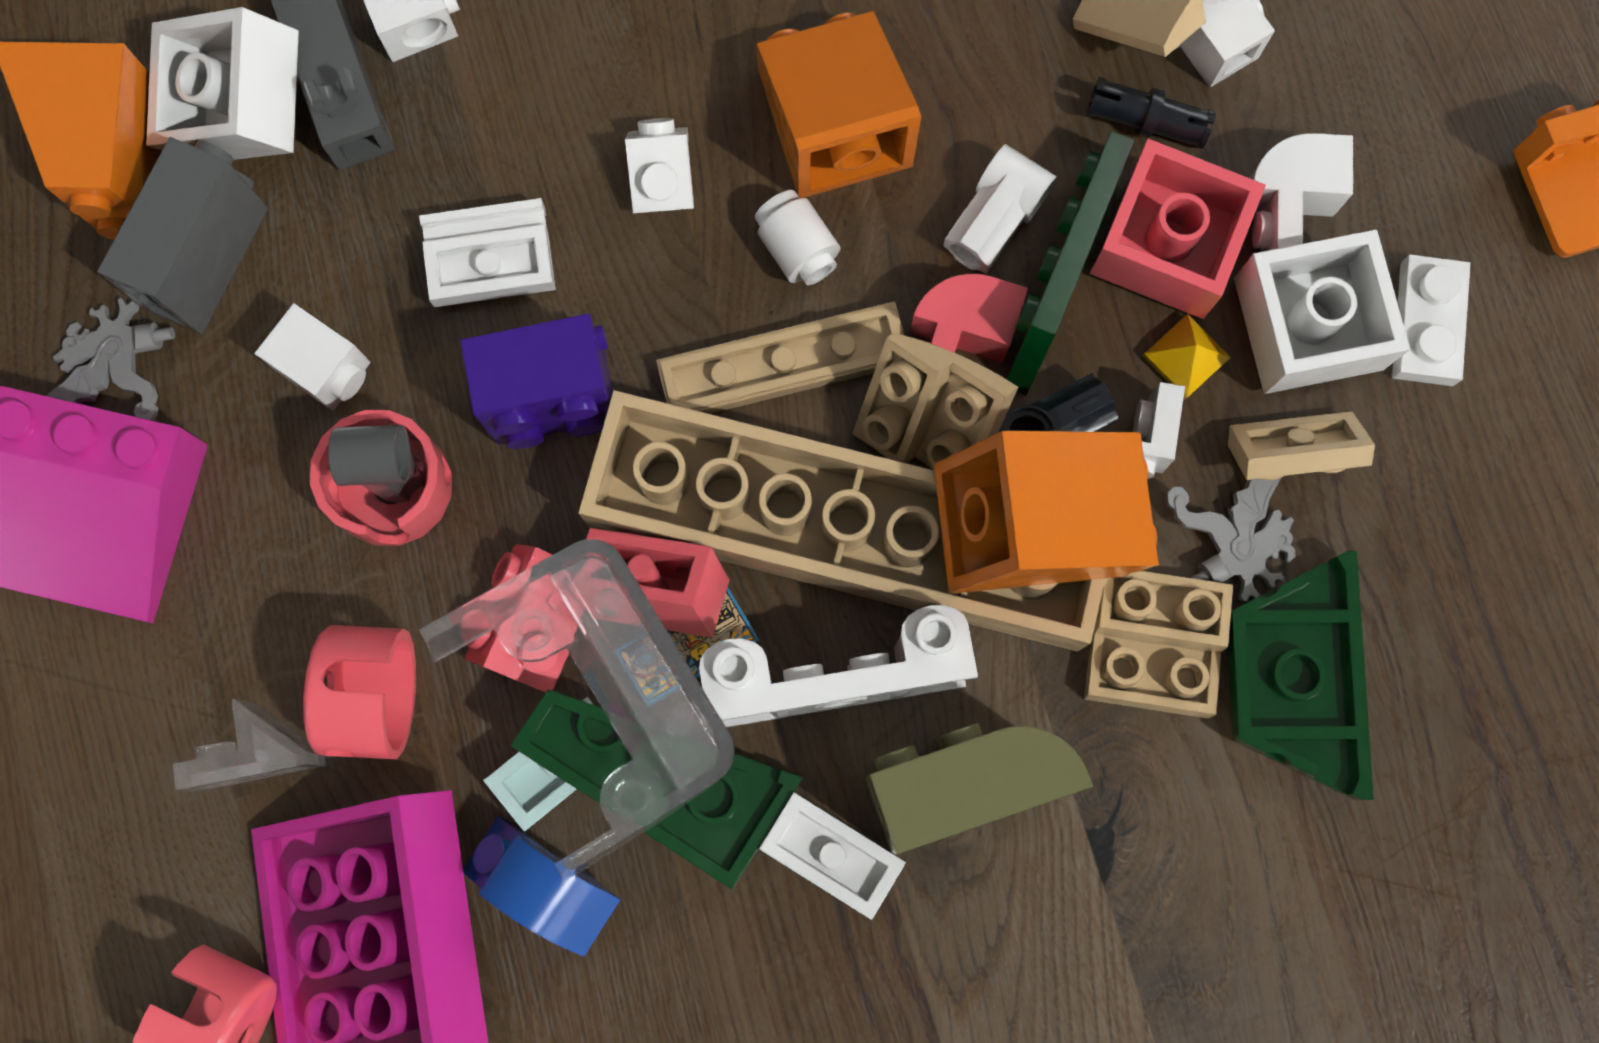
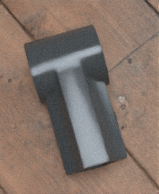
[328,425,425,502]

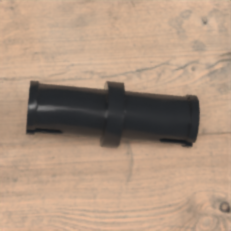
[1087,77,1216,149]

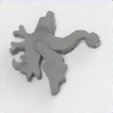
[46,298,175,421]
[1165,478,1296,602]

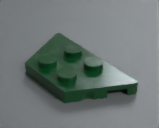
[1228,551,1374,800]

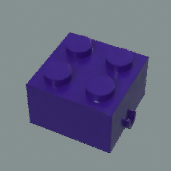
[460,313,613,449]

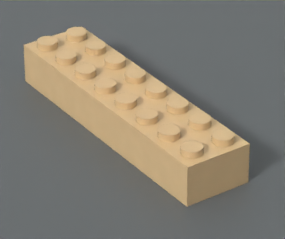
[579,390,1105,652]

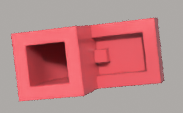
[910,274,1028,363]

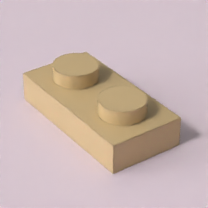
[1228,411,1375,480]

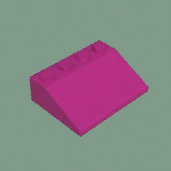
[0,386,208,624]
[251,790,488,1043]

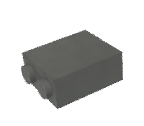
[97,137,269,335]

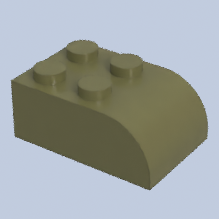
[864,723,1093,854]

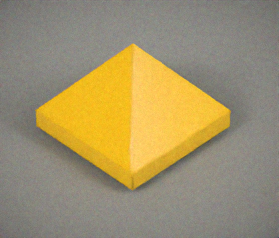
[1143,314,1231,400]

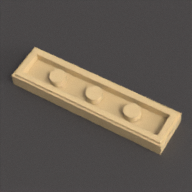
[656,301,905,414]

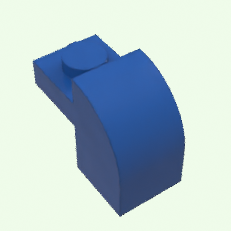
[463,816,621,957]

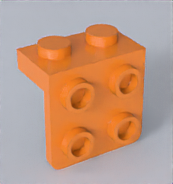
[1513,100,1599,258]

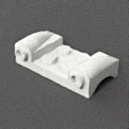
[699,605,978,729]

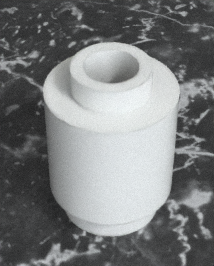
[755,190,840,285]

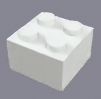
[146,7,299,160]
[1234,230,1410,394]

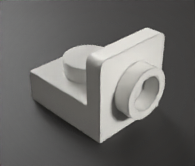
[1133,382,1185,478]

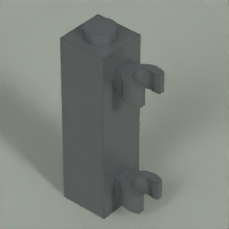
[271,0,396,170]

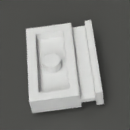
[419,198,556,308]

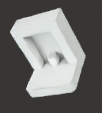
[625,118,694,213]

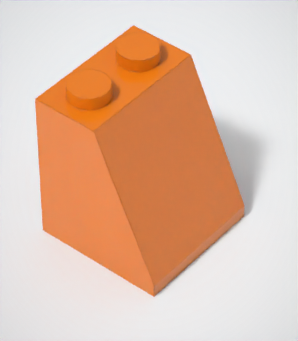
[757,11,921,198]
[0,42,162,240]
[934,431,1159,593]

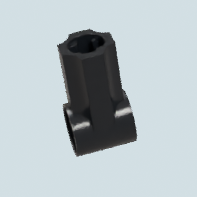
[999,373,1119,432]

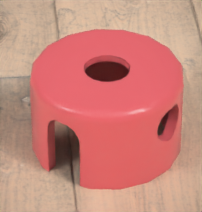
[310,410,452,546]
[303,625,416,760]
[132,944,277,1043]

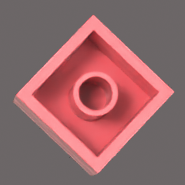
[1089,138,1266,319]

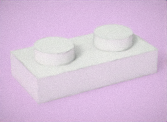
[1392,254,1471,386]
[760,793,906,920]

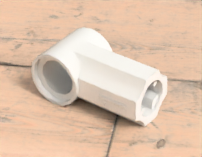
[943,144,1057,274]

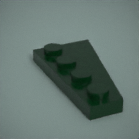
[1007,131,1134,395]
[510,689,803,890]

